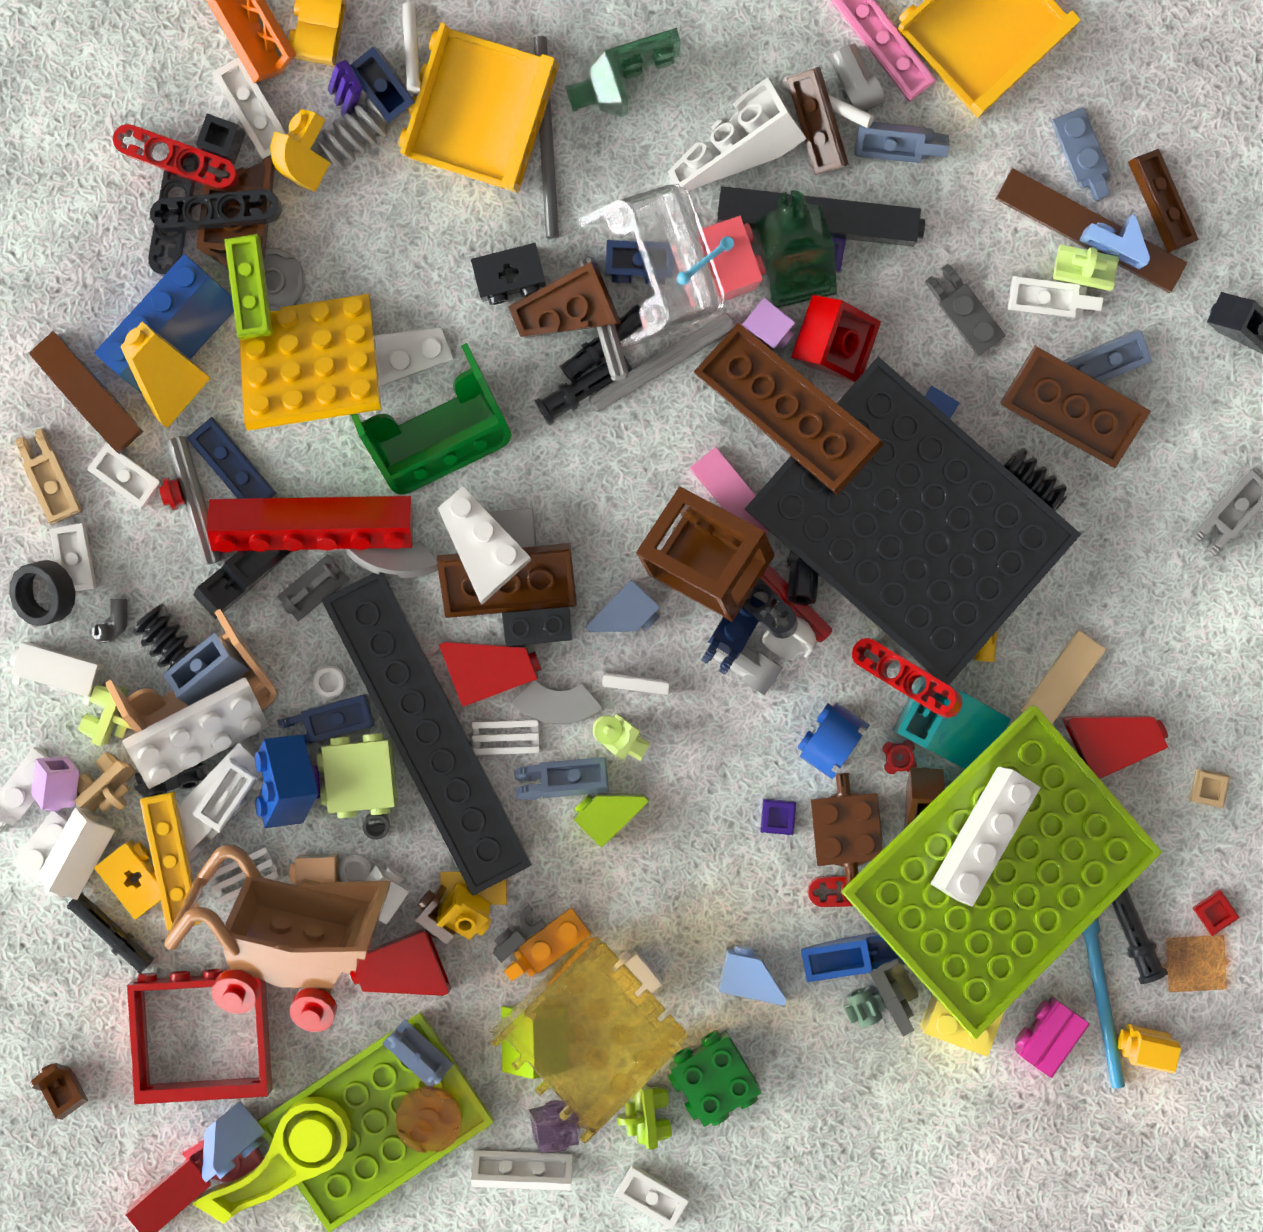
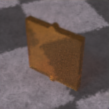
[1164,935,1229,992]

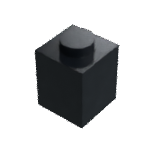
[196,113,246,164]

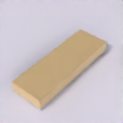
[1020,630,1106,725]

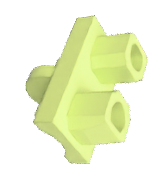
[1053,244,1119,291]
[78,685,132,747]
[593,714,650,761]

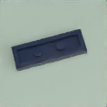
[187,417,277,499]

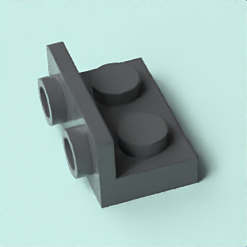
[870,958,918,1037]

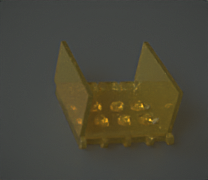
[489,936,689,1144]

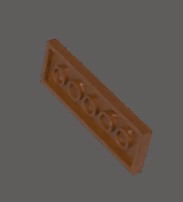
[694,323,884,495]

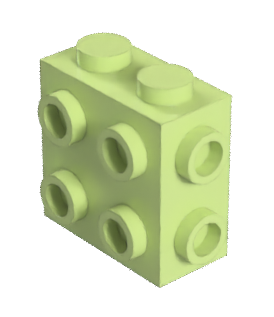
[317,733,398,818]

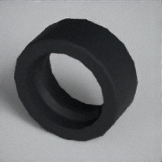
[9,560,76,626]

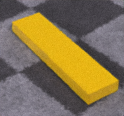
[140,791,202,930]

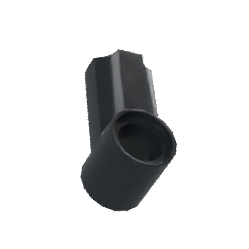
[787,550,818,606]

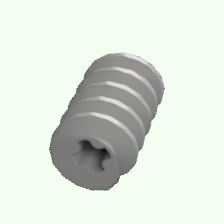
[316,97,388,170]

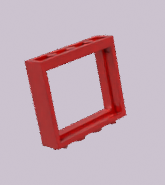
[127,969,273,1105]

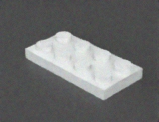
[122,677,269,789]

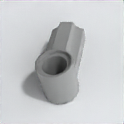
[829,43,885,111]
[713,646,783,695]

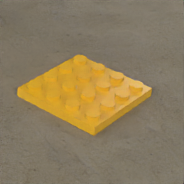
[239,294,382,431]

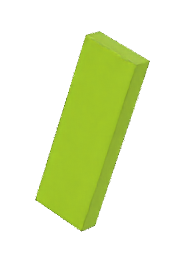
[224,234,273,340]

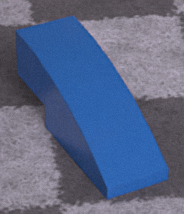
[801,932,906,982]

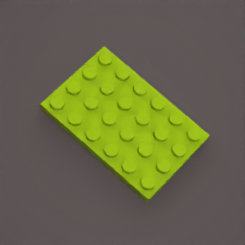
[257,1011,494,1232]

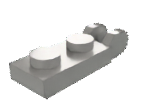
[1189,468,1263,558]

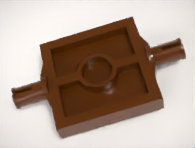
[811,773,883,884]

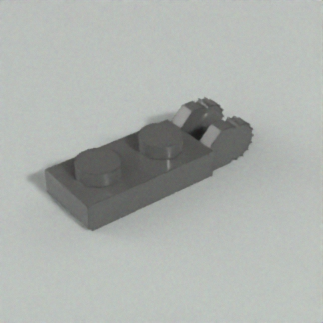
[925,264,1006,357]

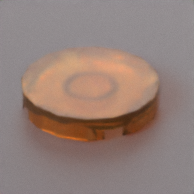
[396,1086,463,1153]

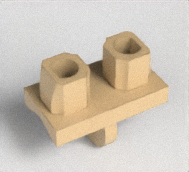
[74,752,137,812]

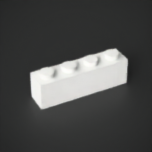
[147,741,264,863]
[930,767,1041,907]

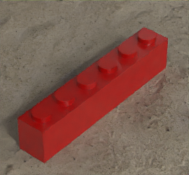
[206,496,413,552]

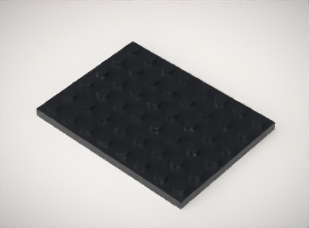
[744,356,1081,685]

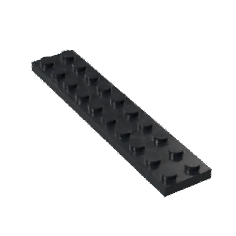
[321,572,532,896]

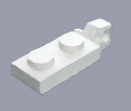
[1007,276,1104,318]
[0,747,49,831]

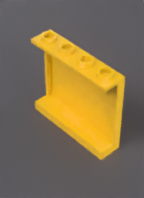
[898,0,1081,118]
[399,22,560,194]

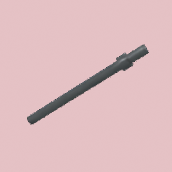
[533,36,559,238]

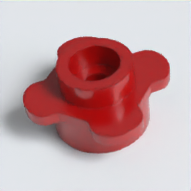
[882,740,917,774]

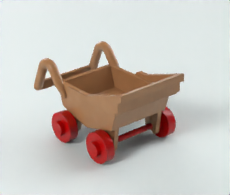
[164,845,391,1032]

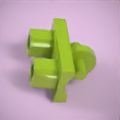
[616,1083,672,1150]

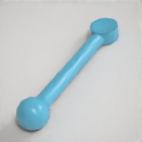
[677,236,734,285]

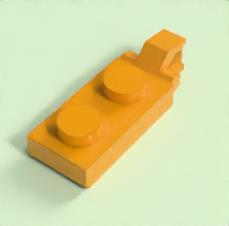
[504,907,591,982]

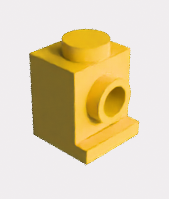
[436,883,491,940]

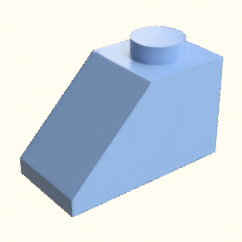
[718,945,786,1006]

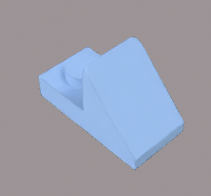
[1079,214,1150,269]

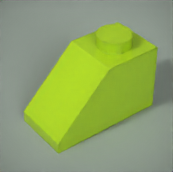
[573,793,649,848]

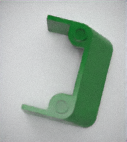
[351,343,512,494]

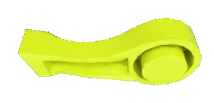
[192,1097,351,1224]

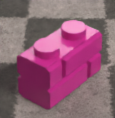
[1014,996,1090,1078]

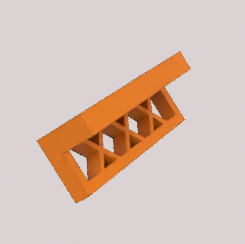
[206,0,296,83]

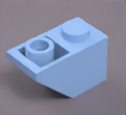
[202,1101,265,1182]

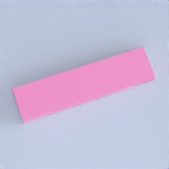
[831,0,936,102]

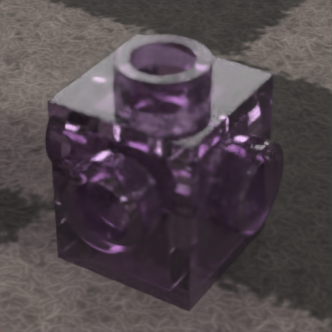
[529,1100,582,1154]

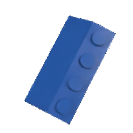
[94,254,234,395]

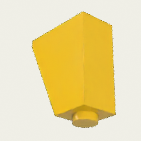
[120,321,211,428]

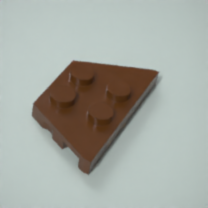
[196,157,275,268]

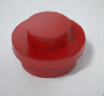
[159,477,186,511]

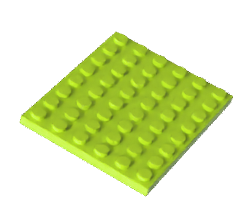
[841,705,1162,1039]

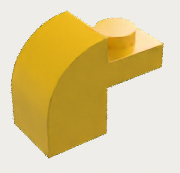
[270,109,331,192]

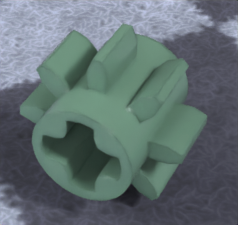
[843,986,886,1028]

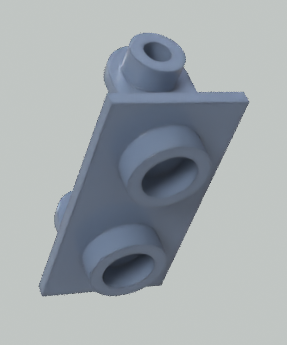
[382,1019,454,1088]

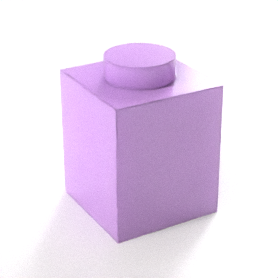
[742,298,795,351]
[31,756,79,811]

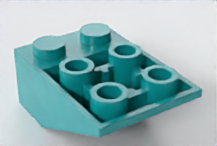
[892,677,1011,769]

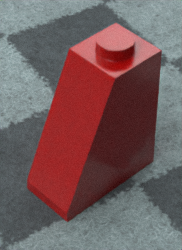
[439,641,542,707]
[1062,715,1169,779]
[350,928,451,996]
[125,1157,211,1232]

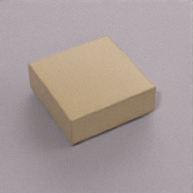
[1189,769,1231,808]

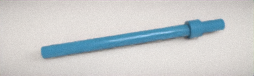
[1082,917,1125,1089]

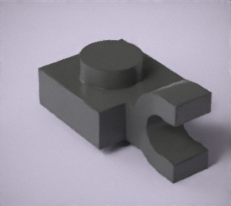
[493,904,546,963]

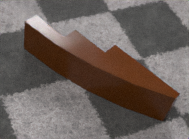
[29,331,144,454]

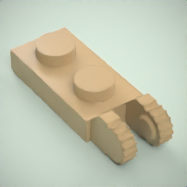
[15,428,83,525]

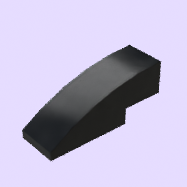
[193,550,293,620]

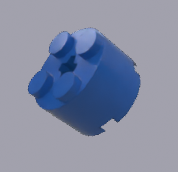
[798,702,870,780]

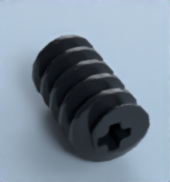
[1003,448,1068,511]
[132,603,197,672]

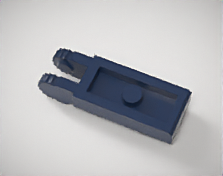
[701,595,766,675]
[277,694,375,744]

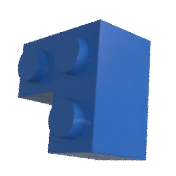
[255,734,318,828]

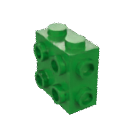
[668,1030,761,1127]

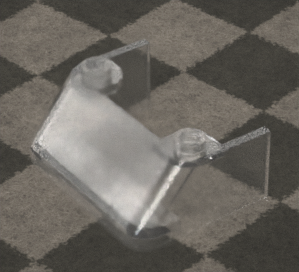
[578,184,725,348]

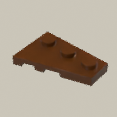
[508,262,622,338]

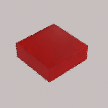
[1192,890,1240,936]

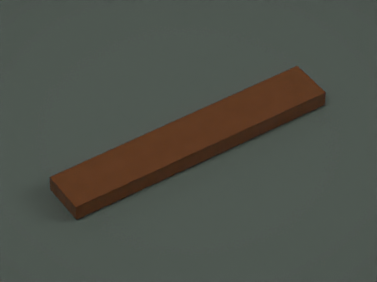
[995,168,1188,293]

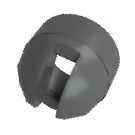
[362,813,390,840]

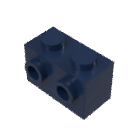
[605,240,674,285]

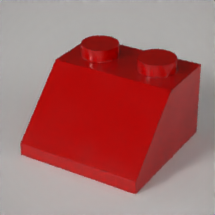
[791,295,881,382]

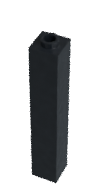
[716,186,925,247]

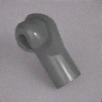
[92,599,127,643]

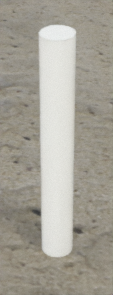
[402,2,420,94]
[781,75,874,128]

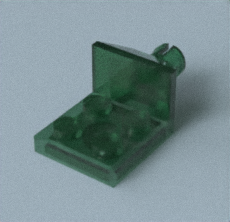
[565,27,681,117]
[756,190,837,308]

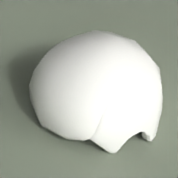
[762,616,816,660]

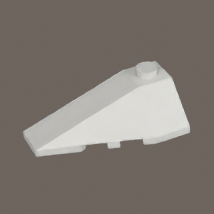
[668,77,807,194]

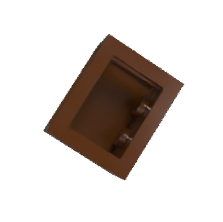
[636,486,775,622]

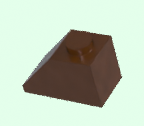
[904,767,945,829]

